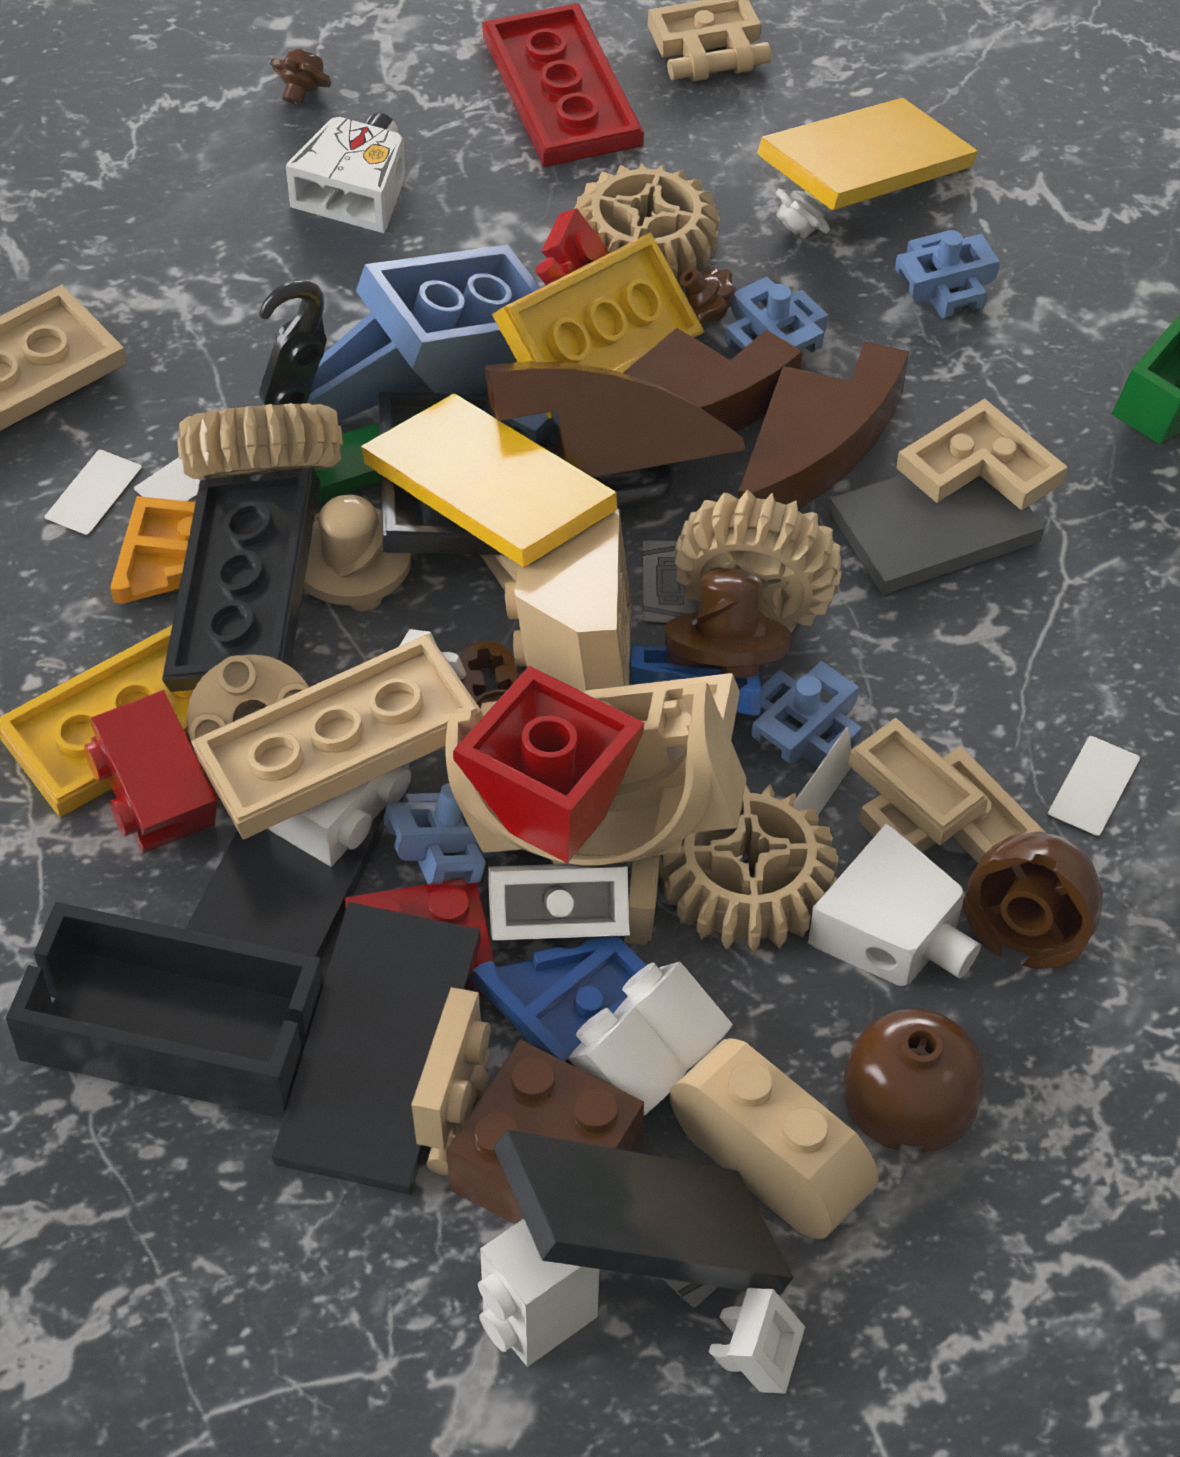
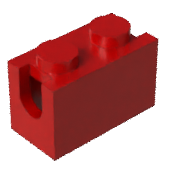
[84,690,217,854]

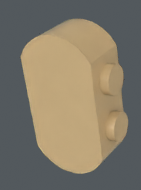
[670,1038,879,1239]

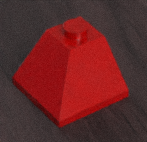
[453,665,645,864]

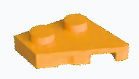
[110,496,196,604]

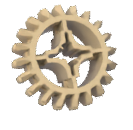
[574,162,720,279]
[177,403,343,480]
[674,490,842,633]
[659,783,839,953]

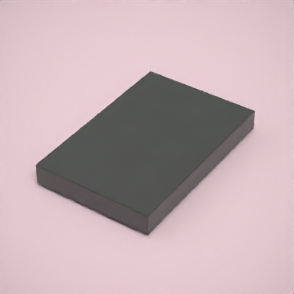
[828,474,1044,595]

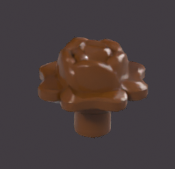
[270,48,332,106]
[679,268,736,325]

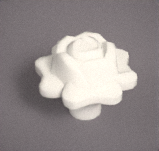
[775,188,830,238]

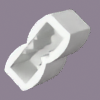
[568,961,733,1115]

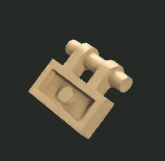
[648,0,771,82]
[411,987,491,1175]

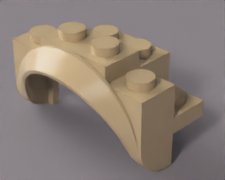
[445,673,746,866]

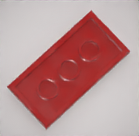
[482,3,644,167]

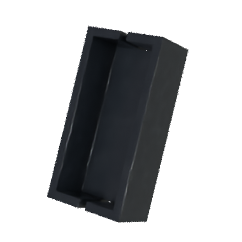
[6,902,324,1119]

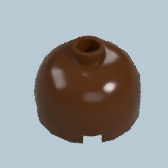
[963,831,1103,969]
[843,1008,984,1152]

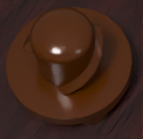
[665,568,791,678]

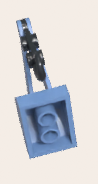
[259,245,541,422]

